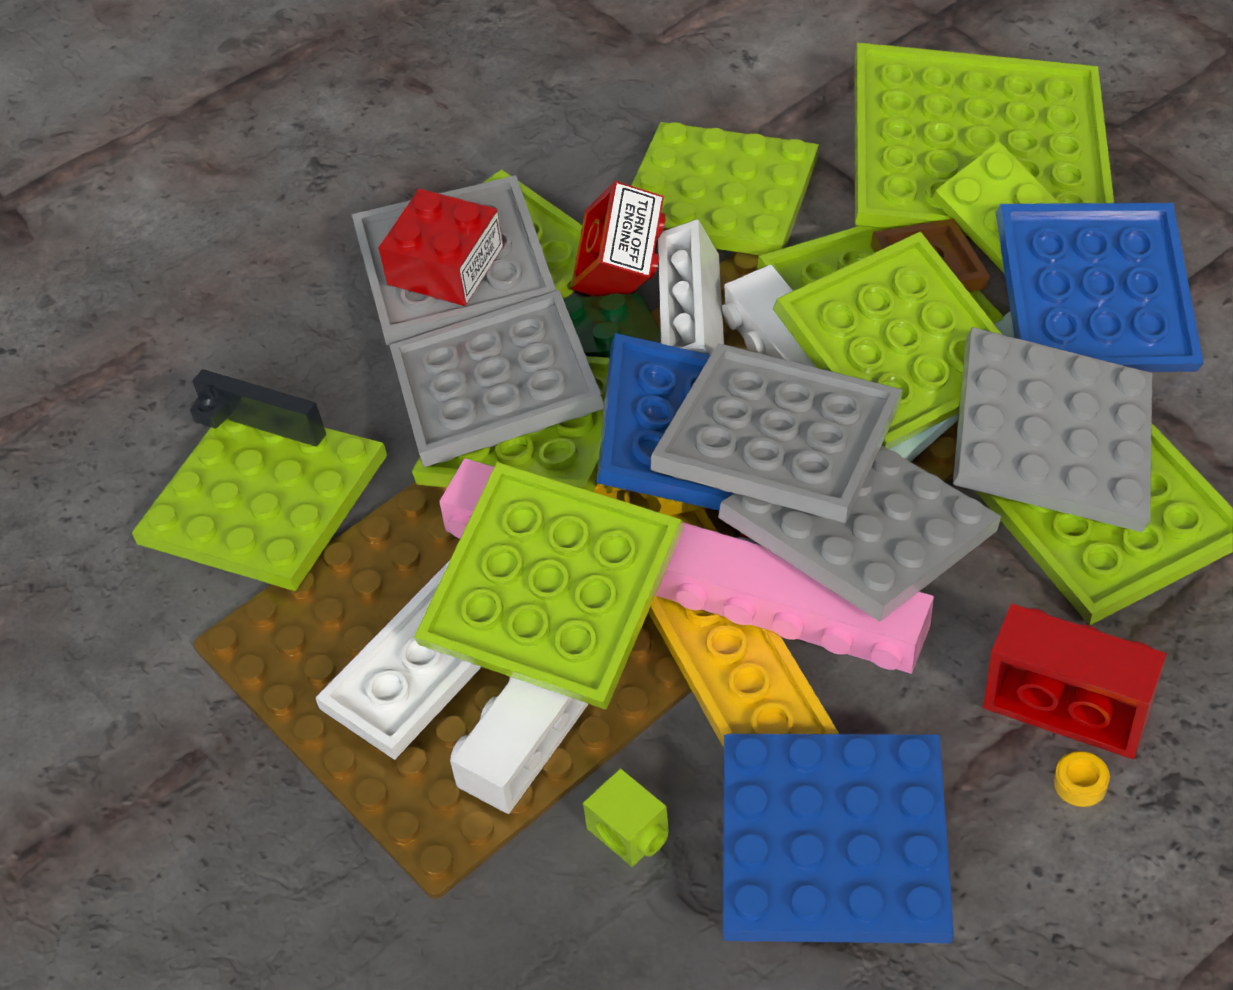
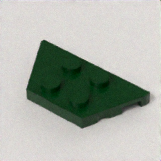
[563,293,661,358]

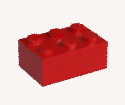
[983,603,1167,760]

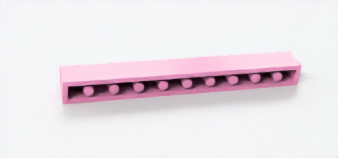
[439,458,934,674]

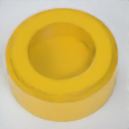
[1054,751,1110,807]

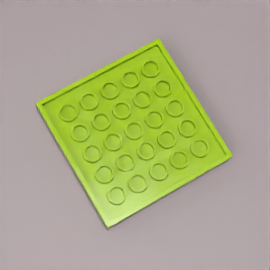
[855,42,1114,236]

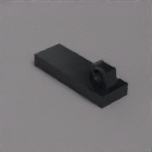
[190,369,327,447]

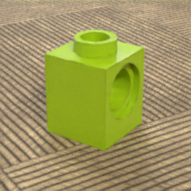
[583,768,669,867]

